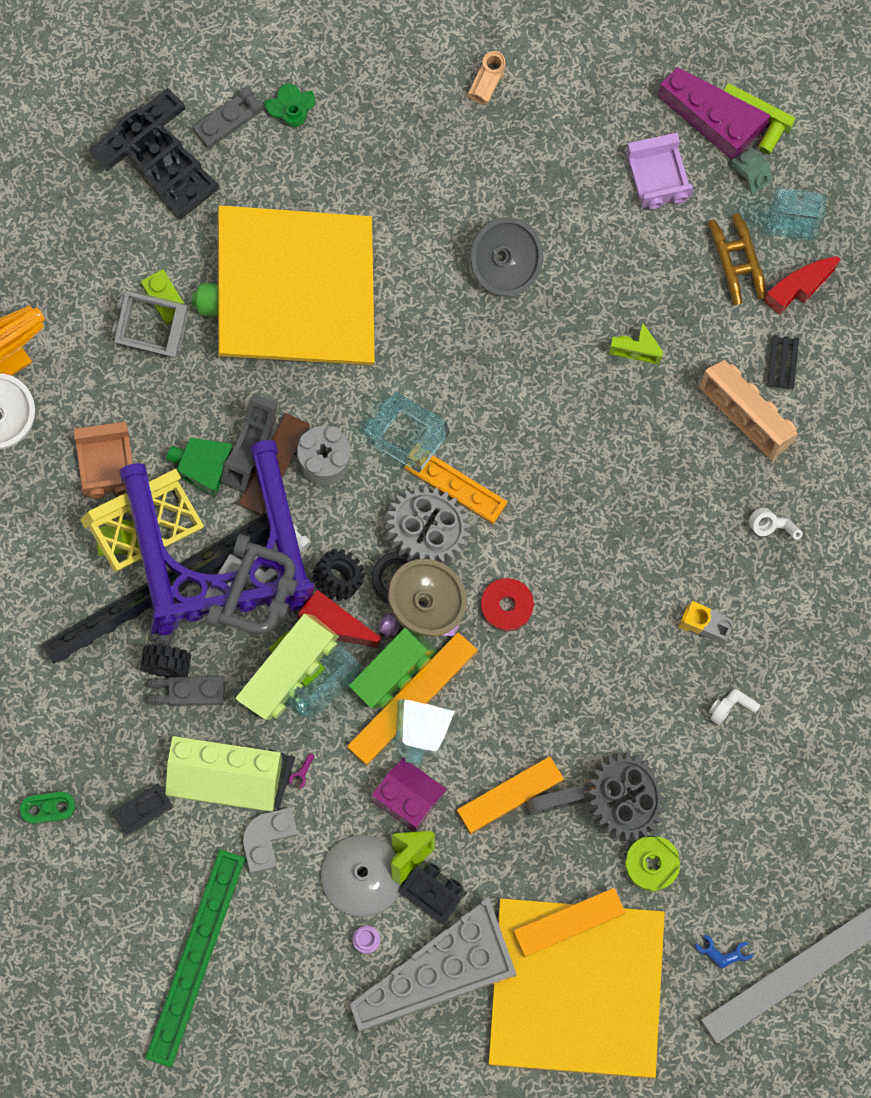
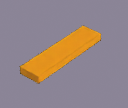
[404,447,508,525]
[456,756,564,835]
[513,888,626,957]

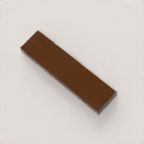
[239,413,310,516]

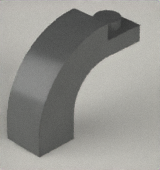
[220,394,278,492]

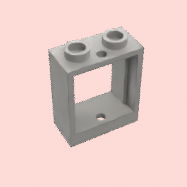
[112,290,191,357]

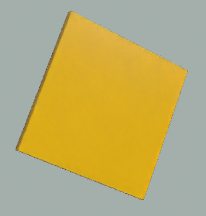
[217,205,375,365]
[488,898,665,1079]

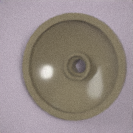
[388,559,467,637]

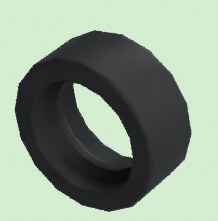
[372,552,415,604]

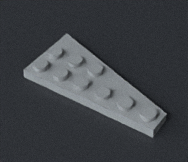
[350,896,517,1032]

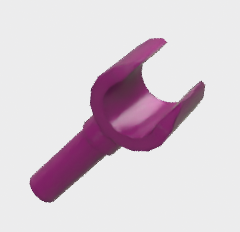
[289,753,315,789]

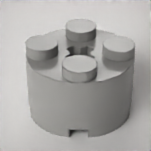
[297,426,351,486]

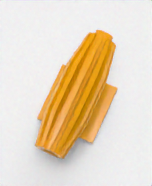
[0,305,45,376]

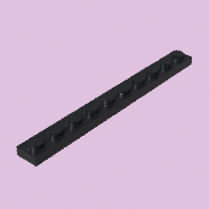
[41,513,270,664]

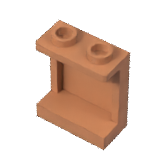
[74,422,133,499]

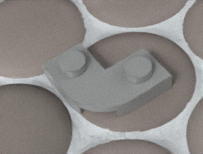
[243,807,298,874]

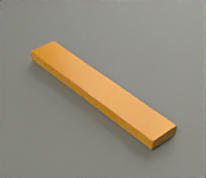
[347,632,478,766]

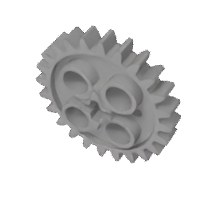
[384,486,471,564]

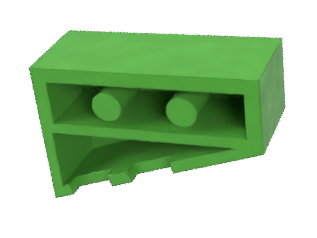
[349,628,438,709]

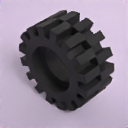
[312,549,365,601]
[140,644,192,678]

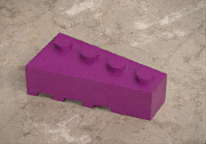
[658,67,771,160]

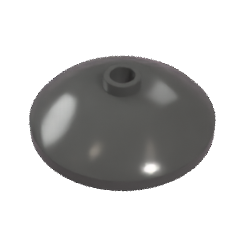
[469,217,544,296]

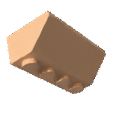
[699,360,798,461]

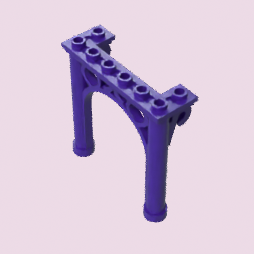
[119,440,314,636]

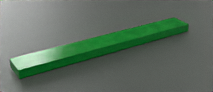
[145,849,246,1069]

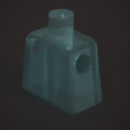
[396,699,454,765]

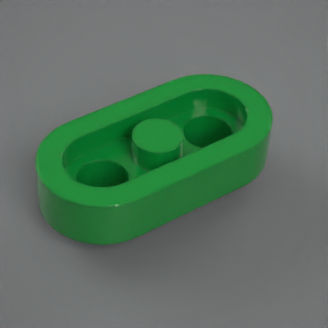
[20,792,76,825]

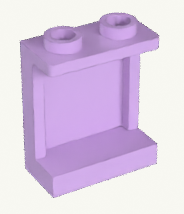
[626,133,693,209]

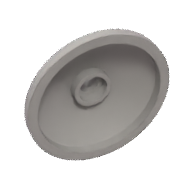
[321,835,403,917]

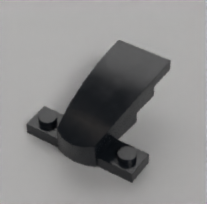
[89,88,220,220]

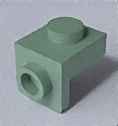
[732,148,773,193]

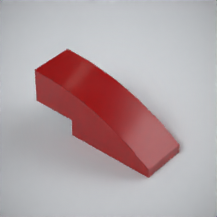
[764,256,841,315]

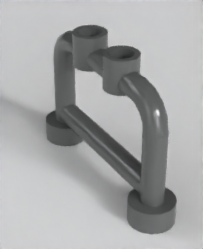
[206,534,298,634]

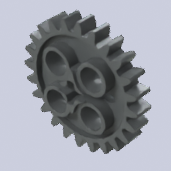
[583,752,667,841]

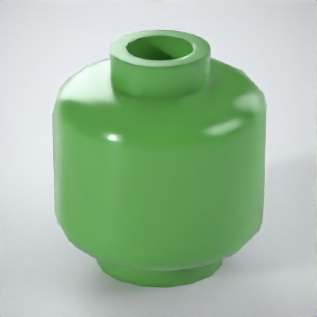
[192,283,218,317]

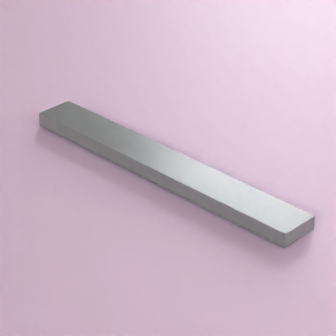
[700,907,871,1044]

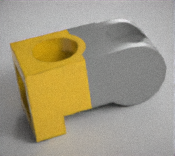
[678,601,734,644]

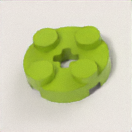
[625,836,680,892]

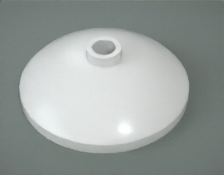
[0,373,35,450]

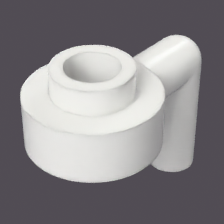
[749,508,803,540]
[709,689,761,726]

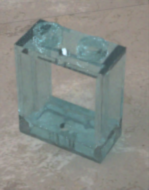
[764,187,827,241]
[365,391,450,473]

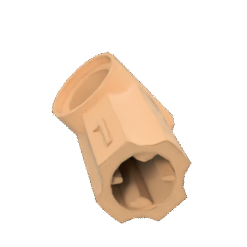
[468,51,505,105]

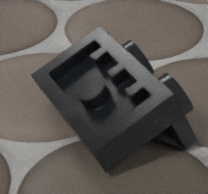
[399,861,467,924]

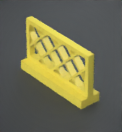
[80,469,204,572]

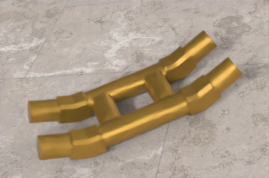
[707,213,767,305]

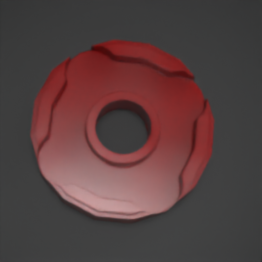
[480,578,534,632]

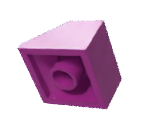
[371,758,447,832]

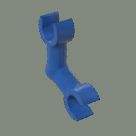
[694,935,754,968]

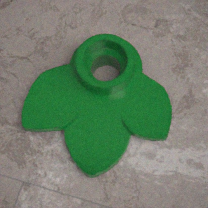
[264,83,316,127]

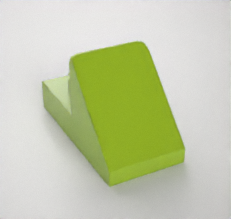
[609,323,663,365]
[391,831,435,884]

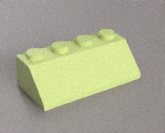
[235,613,339,720]
[165,736,282,812]

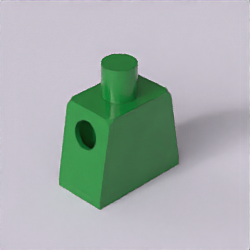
[166,438,233,498]

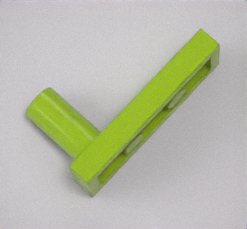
[724,83,796,155]

